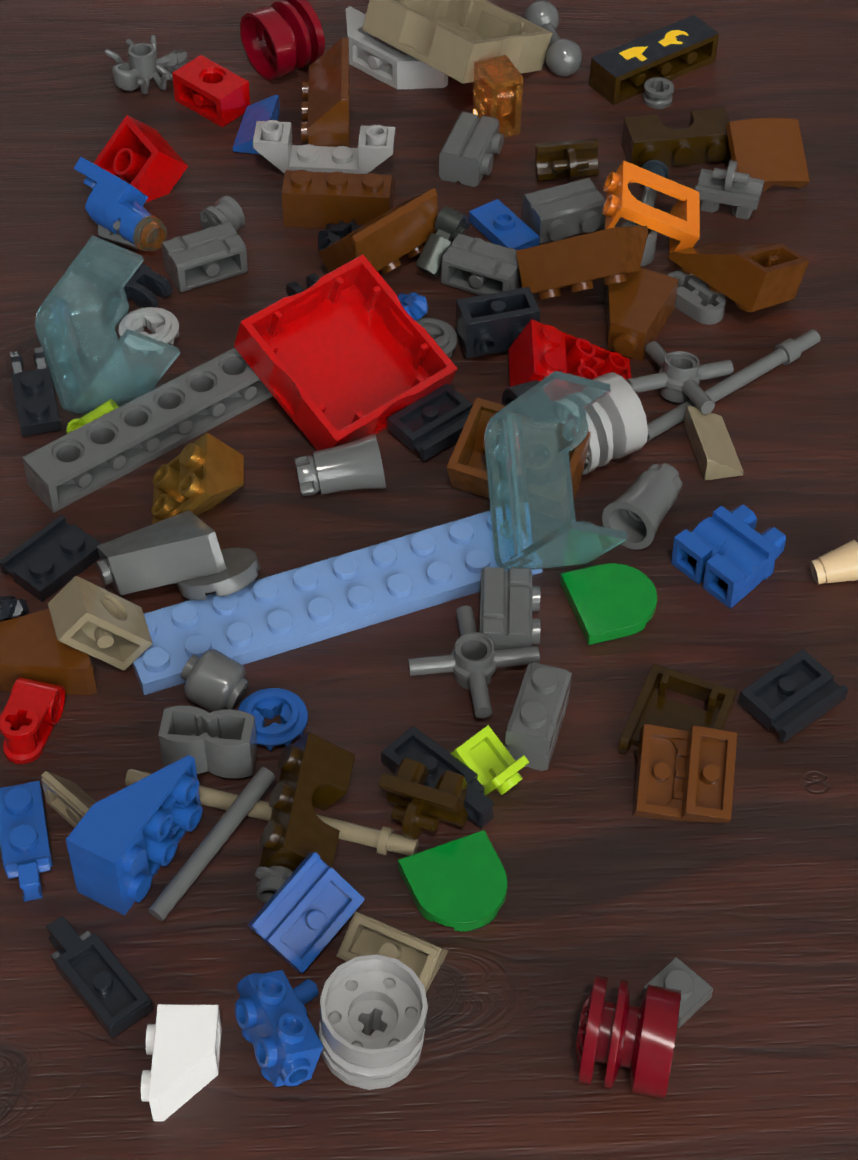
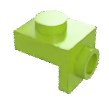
[450,725,529,796]

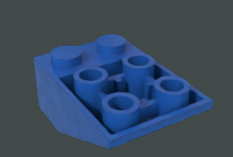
[66,755,203,916]

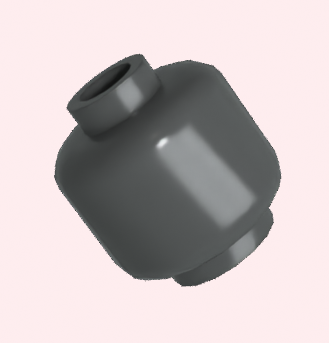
[180,649,249,712]

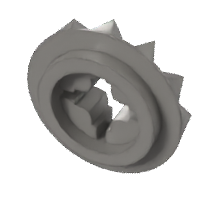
[119,307,179,355]

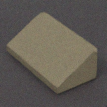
[684,406,744,481]
[41,771,96,828]
[336,911,448,992]

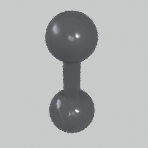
[523,0,583,77]

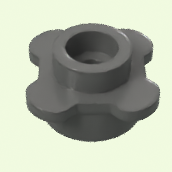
[255,866,293,904]

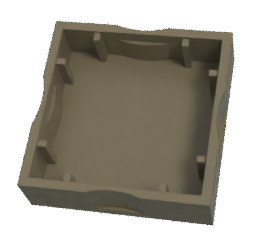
[362,0,552,83]

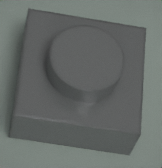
[642,957,713,1028]

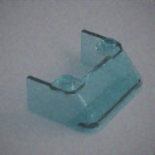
[35,235,180,414]
[484,371,628,570]

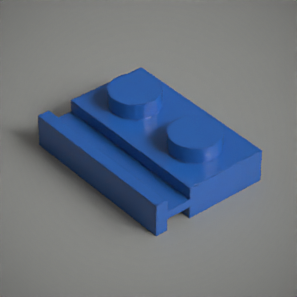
[247,852,365,973]

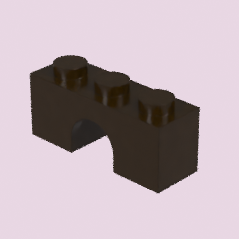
[621,108,731,168]
[259,732,355,872]

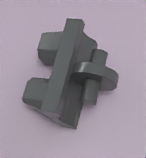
[695,160,764,220]

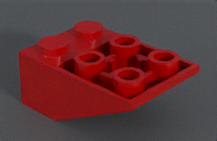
[508,319,631,397]

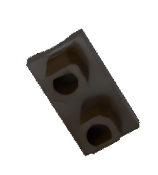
[535,138,599,181]
[378,757,468,840]

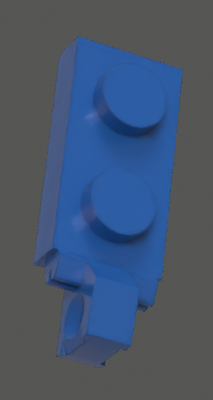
[0,781,53,902]

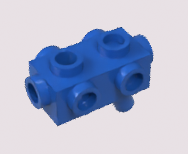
[235,970,323,1088]

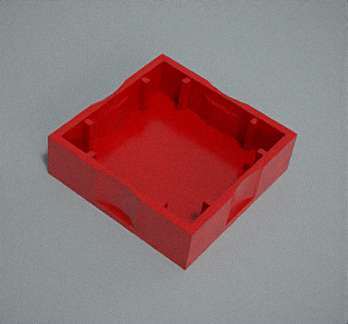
[234,254,458,450]

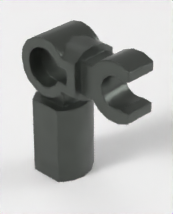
[415,206,470,278]

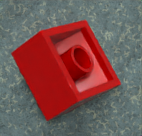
[94,115,188,203]

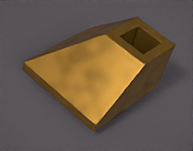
[151,433,244,524]

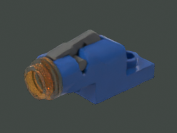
[73,157,167,251]

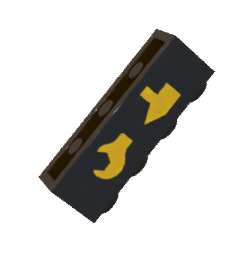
[589,15,719,105]

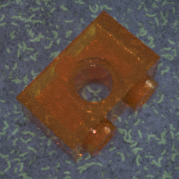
[473,55,523,138]

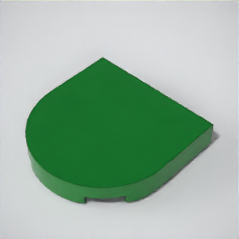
[560,563,657,645]
[398,830,507,932]

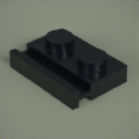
[387,383,473,461]
[0,515,101,602]
[738,649,849,743]

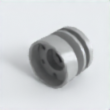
[551,372,648,474]
[319,954,428,1090]

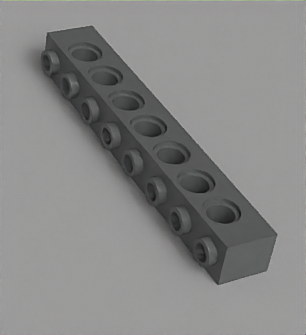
[22,348,273,513]

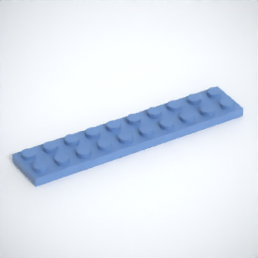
[132,505,543,695]

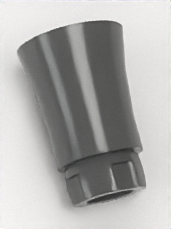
[294,433,386,496]
[602,463,683,550]

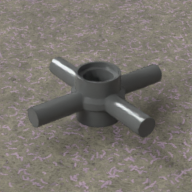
[626,341,734,414]
[408,606,540,718]

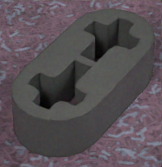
[667,271,726,325]

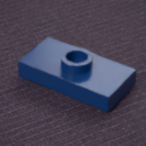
[469,199,540,250]

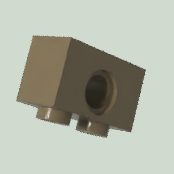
[48,576,153,670]

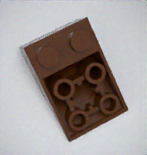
[668,242,809,312]

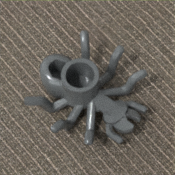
[104,35,188,94]

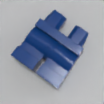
[671,504,786,609]

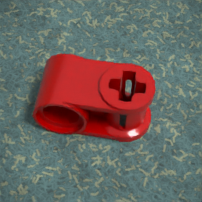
[0,677,66,764]

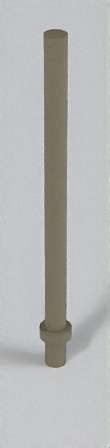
[125,768,419,856]

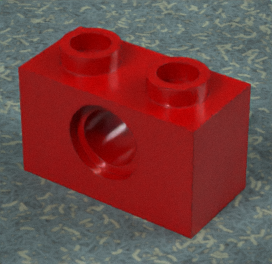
[172,55,250,128]

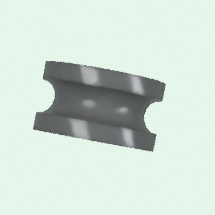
[643,77,674,109]

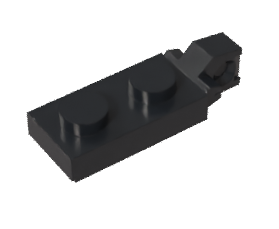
[381,726,494,829]
[46,916,153,1038]

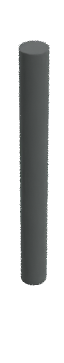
[148,767,276,922]

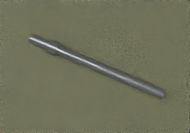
[647,329,821,442]

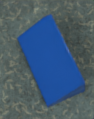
[233,95,280,155]

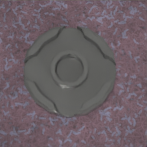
[177,547,260,600]

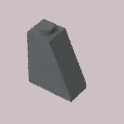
[95,510,227,595]

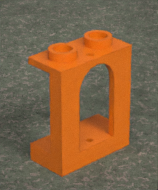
[602,160,700,254]

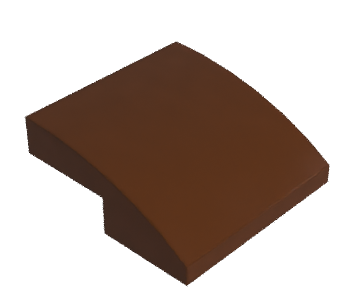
[726,118,810,191]
[632,724,737,823]

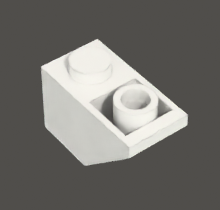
[141,1004,222,1121]

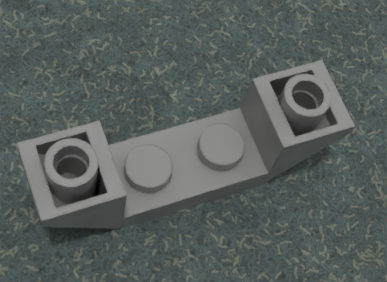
[345,6,448,90]
[253,120,395,174]

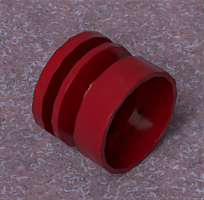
[240,0,325,81]
[575,975,681,1099]

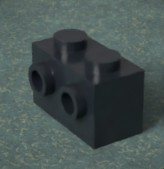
[455,287,540,359]

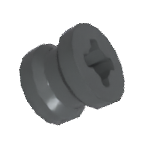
[199,196,245,230]

